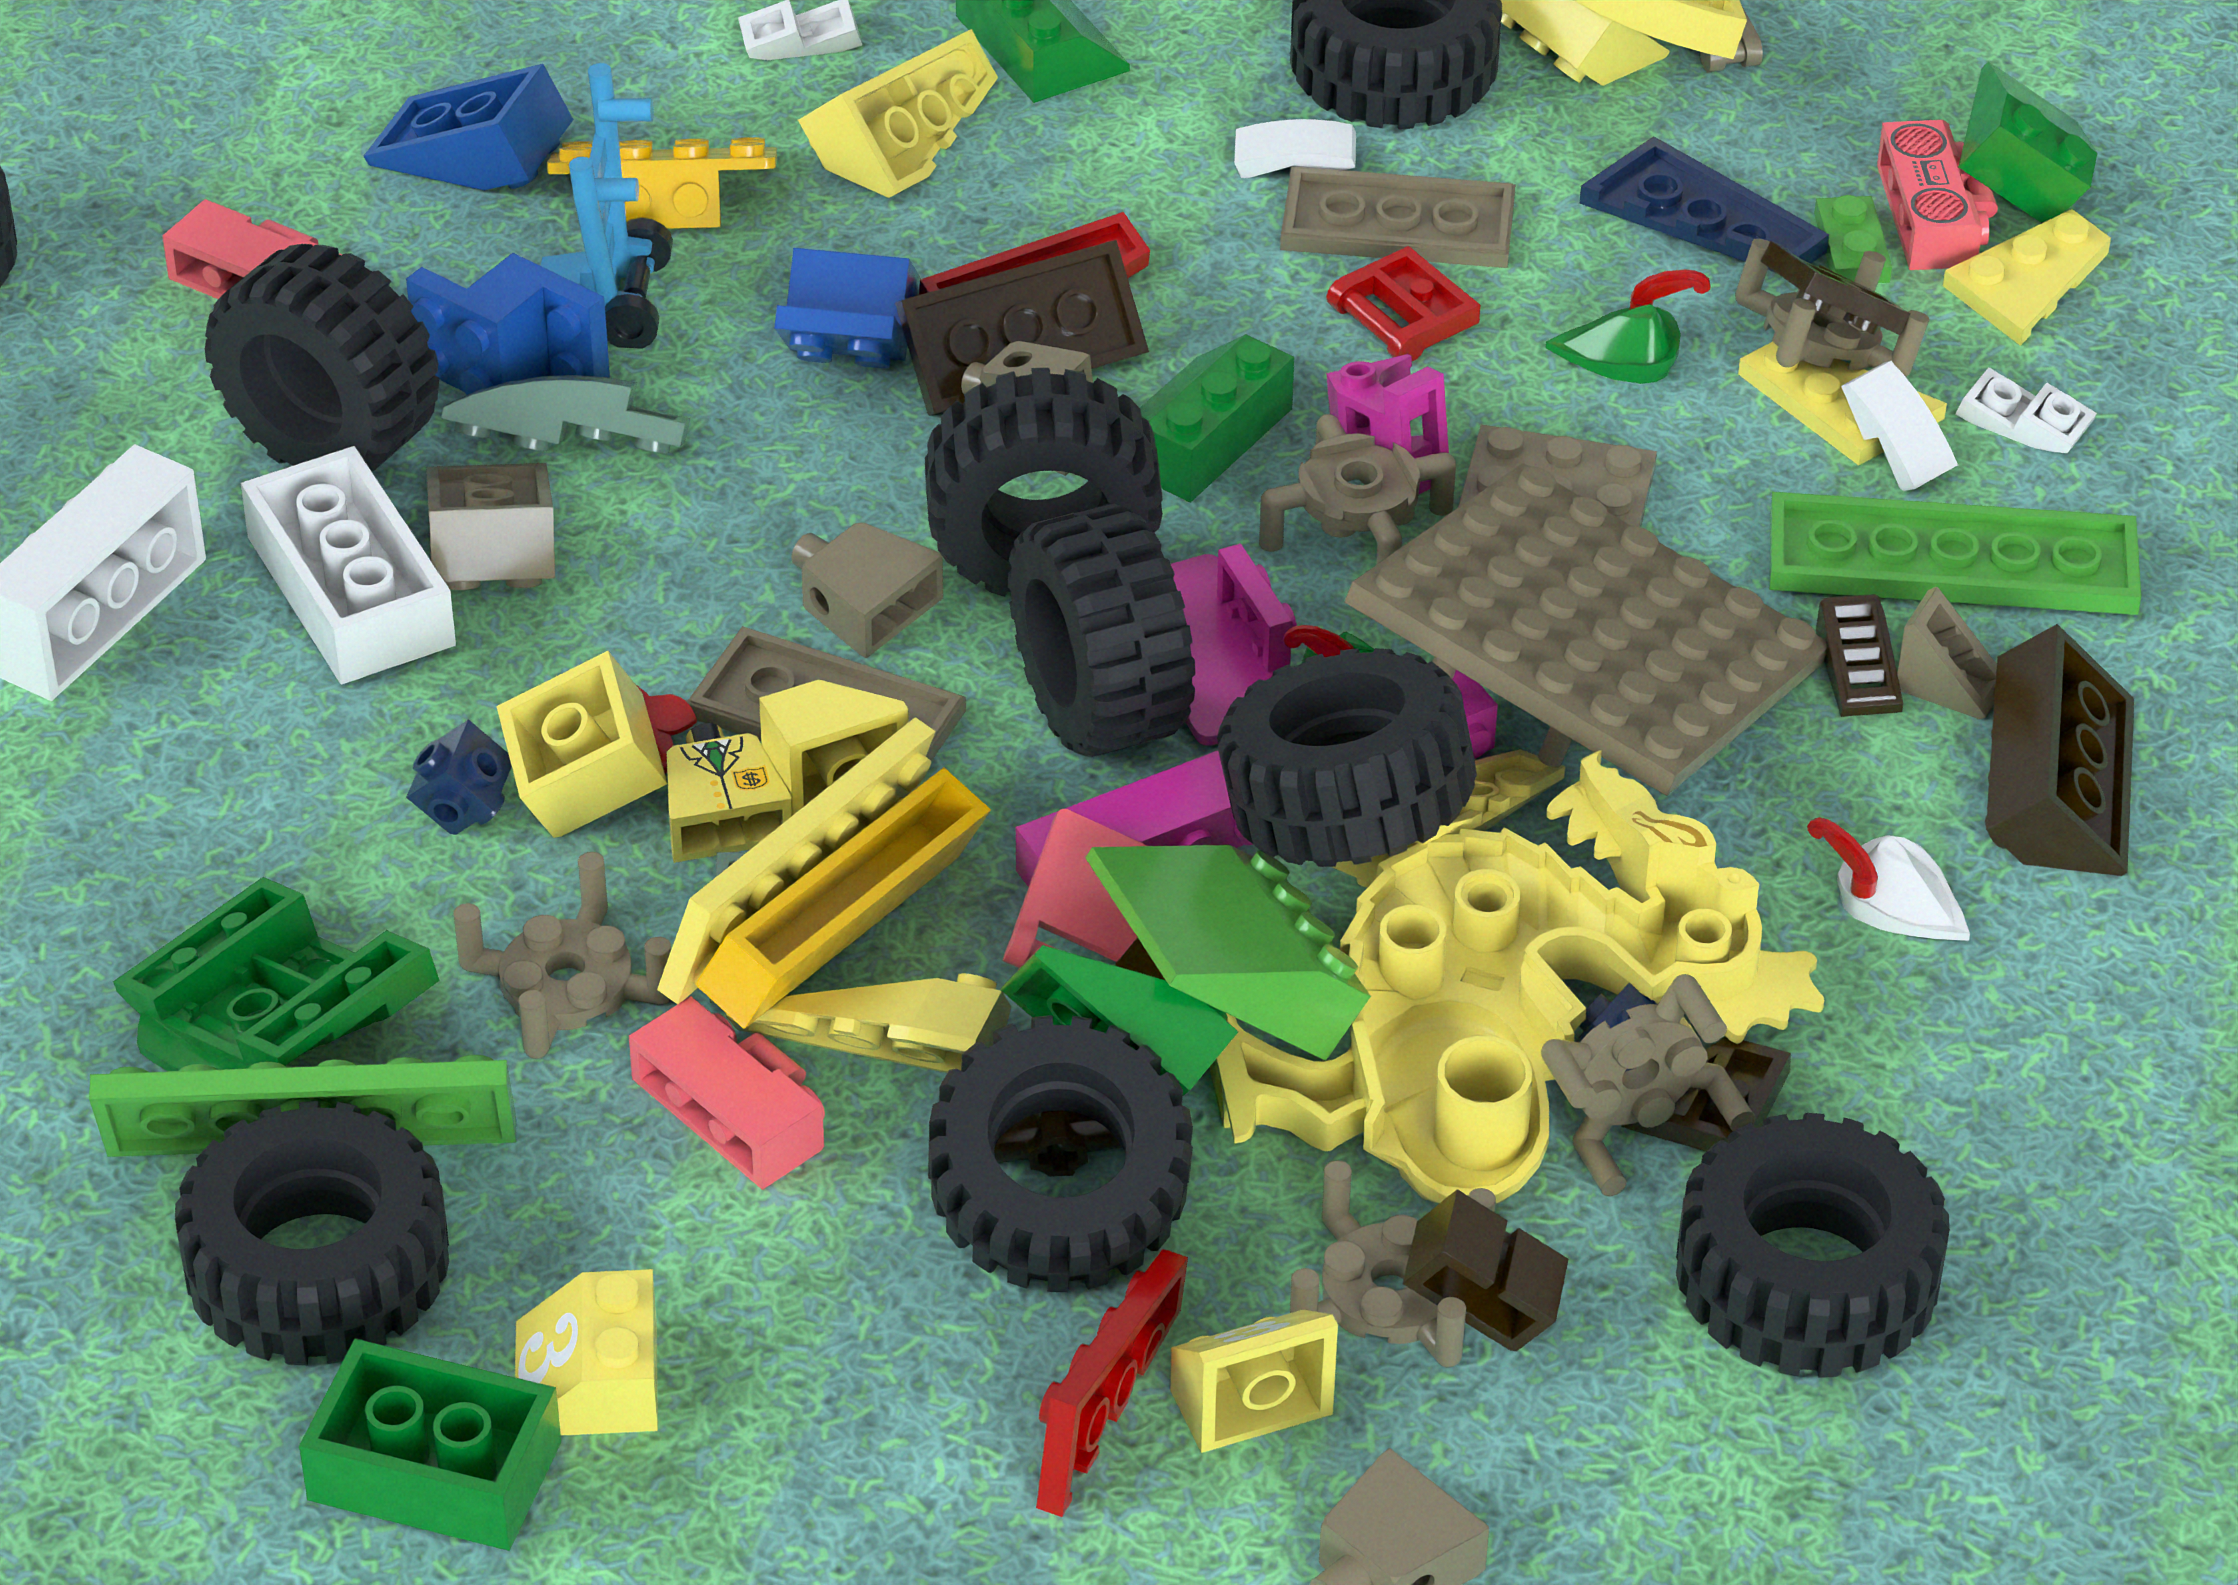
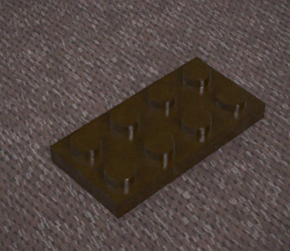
[895,240,1149,416]

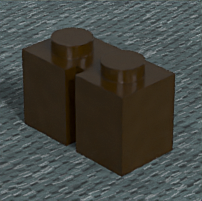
[1402,1189,1569,1352]

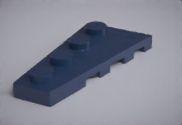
[1579,136,1829,273]

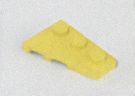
[1943,209,2111,346]
[1738,341,1947,466]

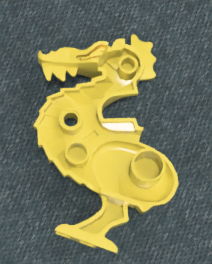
[1209,750,1824,1204]

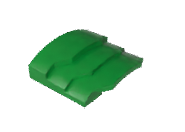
[113,877,440,1071]

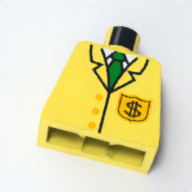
[667,723,792,863]

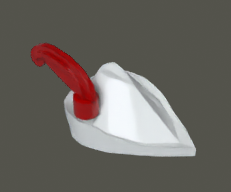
[1807,817,1970,941]

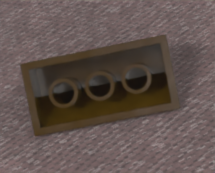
[1985,624,2134,876]

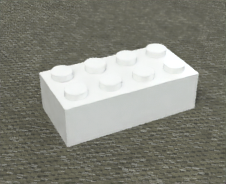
[0,444,206,701]
[241,446,456,685]

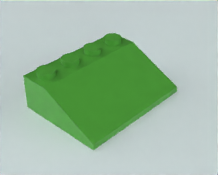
[1085,845,1371,1061]

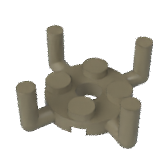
[1735,239,1930,377]
[1259,414,1456,565]
[453,852,671,1059]
[1541,974,1755,1196]
[1290,1160,1496,1367]

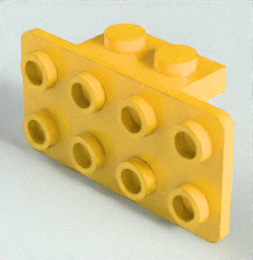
[547,137,777,229]

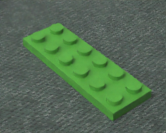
[1769,492,2141,615]
[89,1055,517,1157]

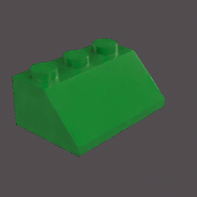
[956,0,1130,103]
[1140,334,1294,503]

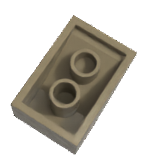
[426,463,555,590]

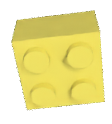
[496,651,668,838]

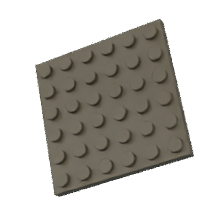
[1345,463,1828,796]

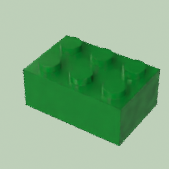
[299,1339,561,1551]

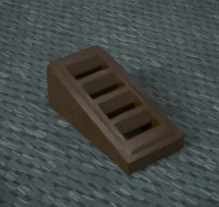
[1816,594,1903,717]

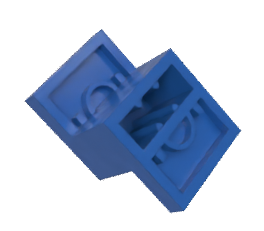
[774,248,921,368]
[406,253,610,395]

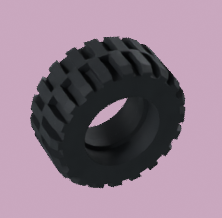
[1290,0,1502,129]
[204,244,440,471]
[925,367,1163,597]
[1008,504,1196,757]
[1217,648,1477,867]
[928,1015,1193,1292]
[175,1101,449,1366]
[1676,1113,1950,1378]

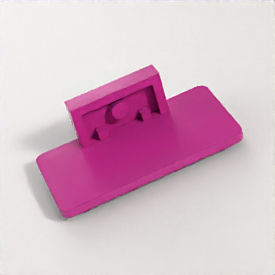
[1171,543,1297,746]

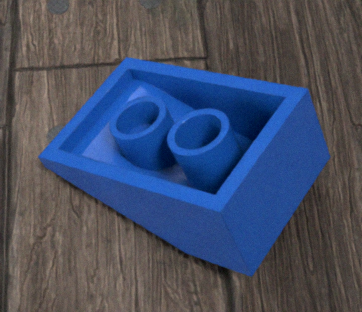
[364,64,574,190]

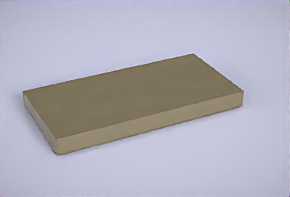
[1280,166,1516,268]
[687,626,966,761]

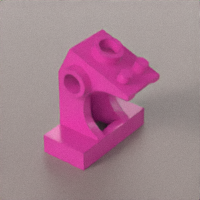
[1326,354,1449,494]

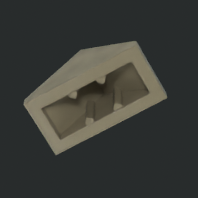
[1897,587,1997,719]

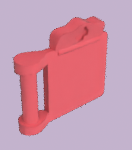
[1003,809,1147,968]

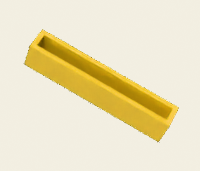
[695,767,991,1029]

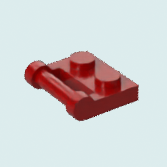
[1326,246,1481,361]

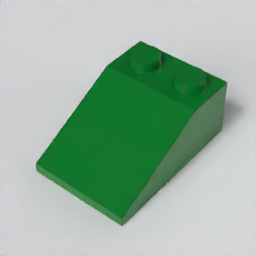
[1958,61,2098,223]
[1000,945,1239,1096]

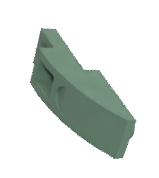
[441,375,690,454]

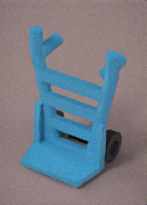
[541,63,673,349]

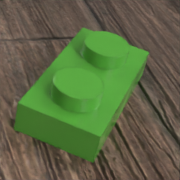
[1814,195,1892,283]

